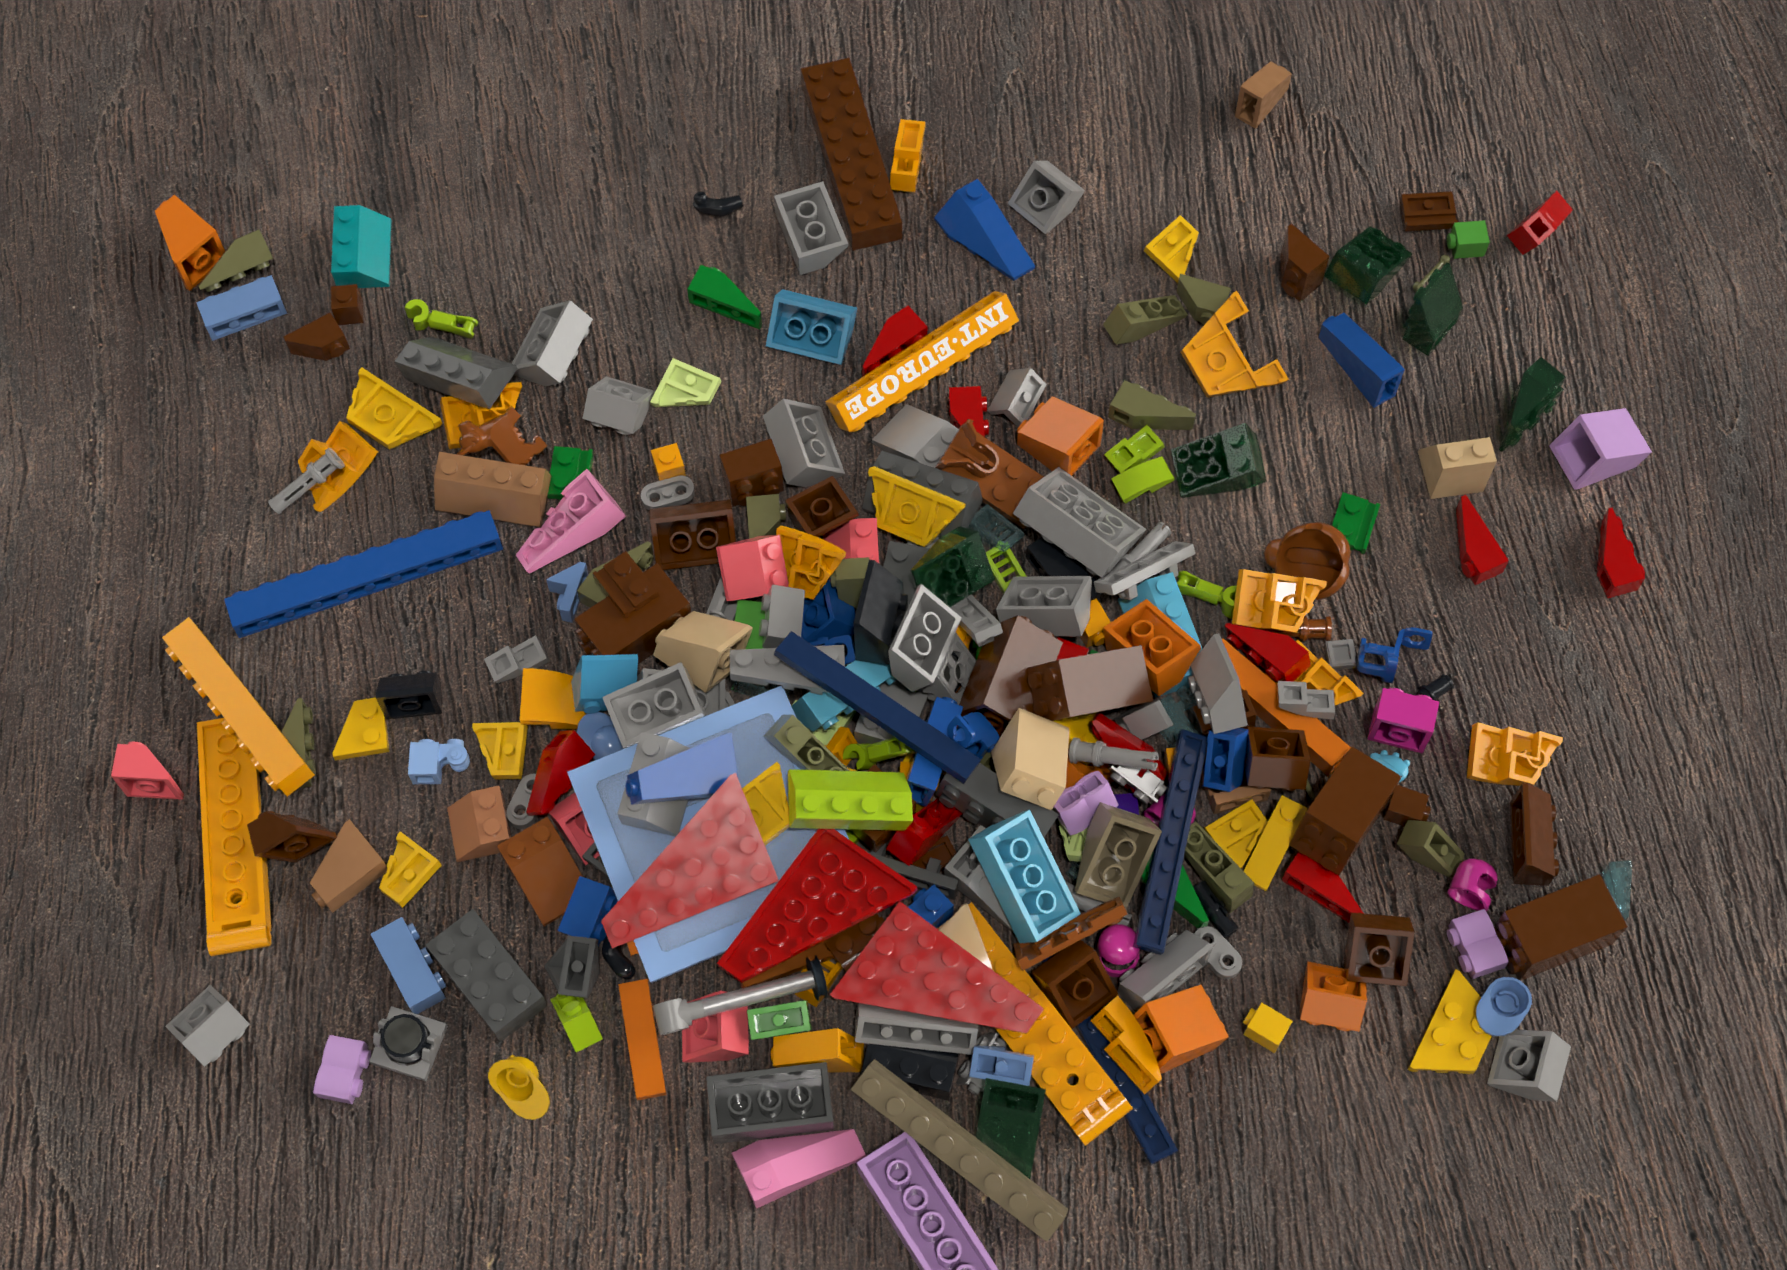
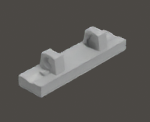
[1094,541,1195,600]
[938,586,1003,647]

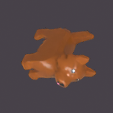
[457,406,548,465]

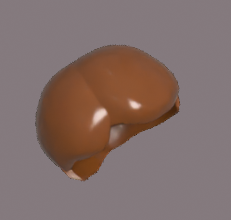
[1264,522,1351,600]

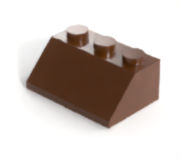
[650,499,736,570]
[1510,783,1559,886]

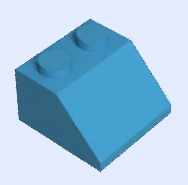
[571,654,638,714]

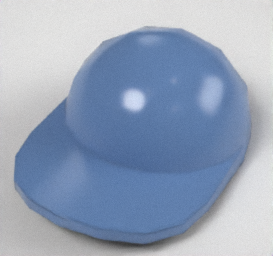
[577,712,623,760]
[1476,977,1532,1036]

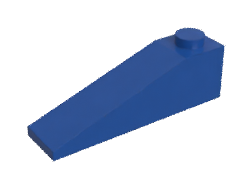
[934,179,1035,281]
[801,537,856,645]

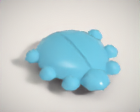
[1369,750,1410,782]

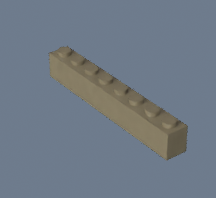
[851,1059,1069,1242]

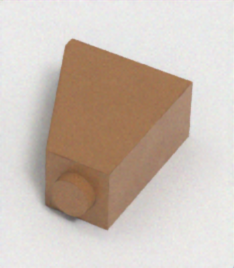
[1235,62,1292,129]
[310,819,387,913]

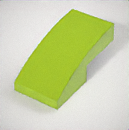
[1104,425,1165,473]
[1111,456,1175,504]

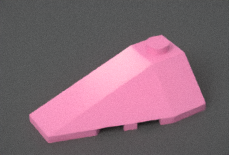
[516,469,626,574]
[732,1129,866,1209]

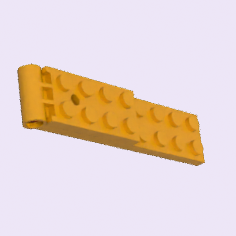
[197,718,272,956]
[937,902,1133,1146]

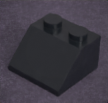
[376,670,442,720]

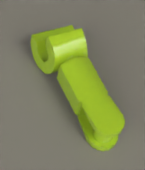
[404,299,478,339]
[1177,571,1237,619]
[843,737,916,770]

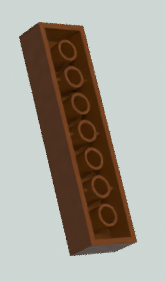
[801,58,902,251]

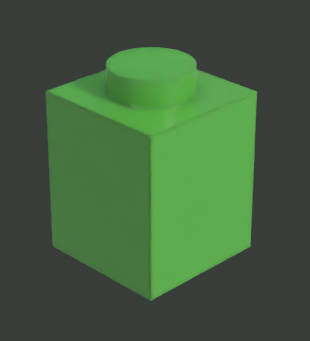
[1447,220,1490,259]

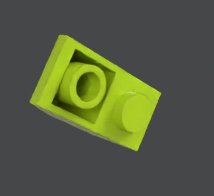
[550,994,603,1052]

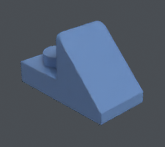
[546,562,589,623]
[969,1046,1034,1087]

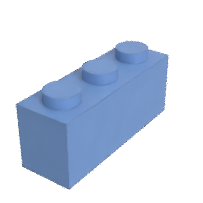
[196,275,287,341]
[371,917,447,1014]

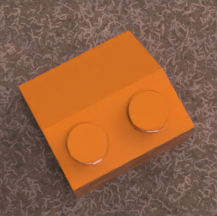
[1300,961,1367,1032]

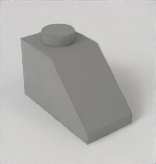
[1114,700,1173,740]

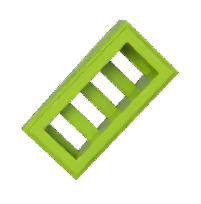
[980,541,1027,594]

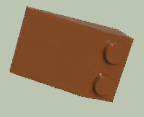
[497,817,583,926]

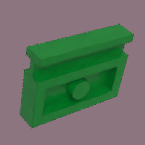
[547,446,594,500]
[1332,492,1380,554]

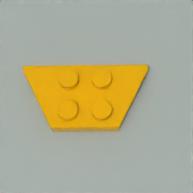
[346,367,442,450]
[868,466,966,547]
[742,762,789,846]
[1408,969,1492,1074]

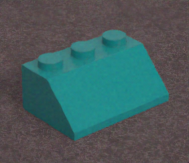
[331,205,392,288]

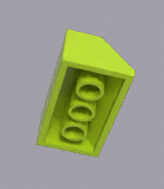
[788,769,913,831]

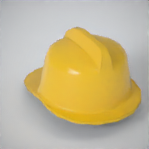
[488,1055,550,1120]

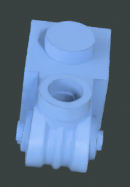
[408,739,470,784]

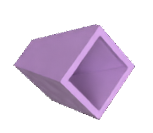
[1549,408,1652,490]

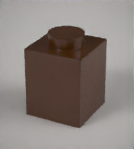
[331,284,364,325]
[1383,785,1431,827]

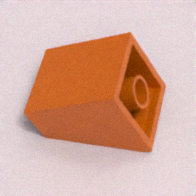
[155,195,225,291]
[1017,396,1104,476]
[1134,985,1229,1074]

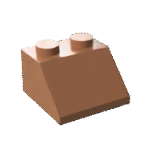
[447,786,511,862]

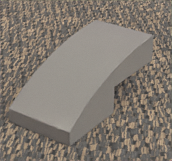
[484,635,550,684]
[1277,681,1335,720]

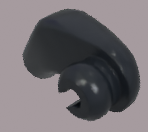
[693,192,743,217]
[601,935,636,980]

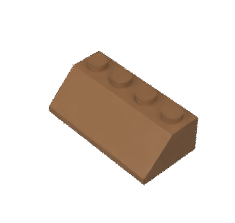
[434,452,552,528]

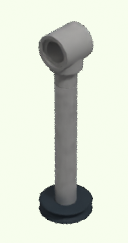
[653,955,828,1035]

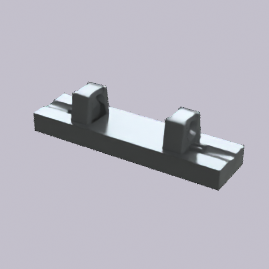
[868,844,959,900]

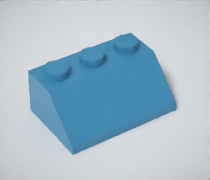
[766,289,857,365]

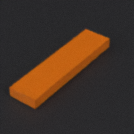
[618,979,667,1101]

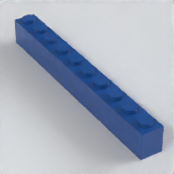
[224,510,503,638]

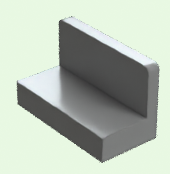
[987,368,1047,427]

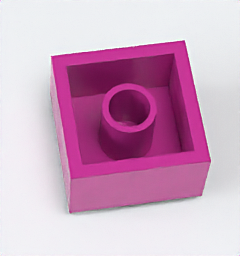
[1367,688,1439,754]

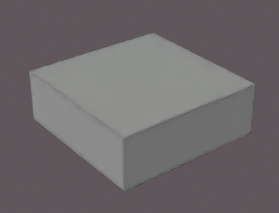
[1324,639,1357,670]

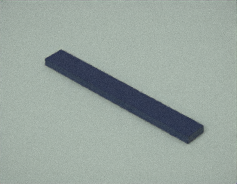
[774,631,982,784]
[1133,729,1207,955]
[1041,950,1178,1166]

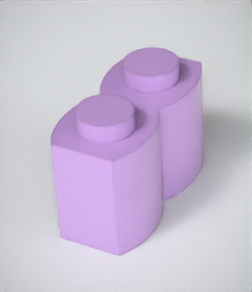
[1053,771,1118,835]
[1447,909,1508,979]
[313,1035,371,1104]

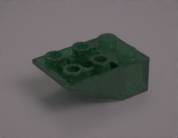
[1324,226,1413,304]
[1403,262,1463,357]
[1499,357,1566,452]
[1171,423,1267,498]
[911,526,995,607]
[976,1078,1046,1179]

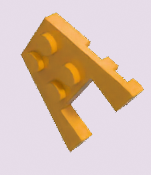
[1180,291,1289,397]

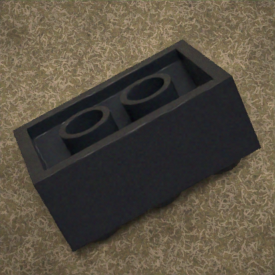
[854,560,908,664]
[861,1044,960,1101]

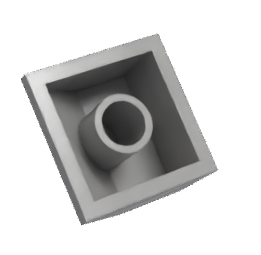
[1008,161,1085,234]
[582,376,655,435]
[759,585,805,648]
[165,985,250,1067]
[1487,1030,1571,1102]

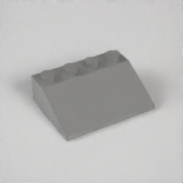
[1013,467,1146,578]

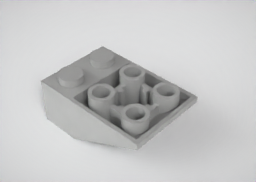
[944,825,1013,931]

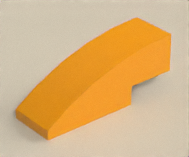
[890,119,926,192]
[1091,996,1162,1094]

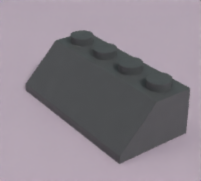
[394,337,518,410]
[862,451,983,543]

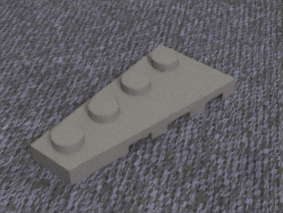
[730,645,845,695]

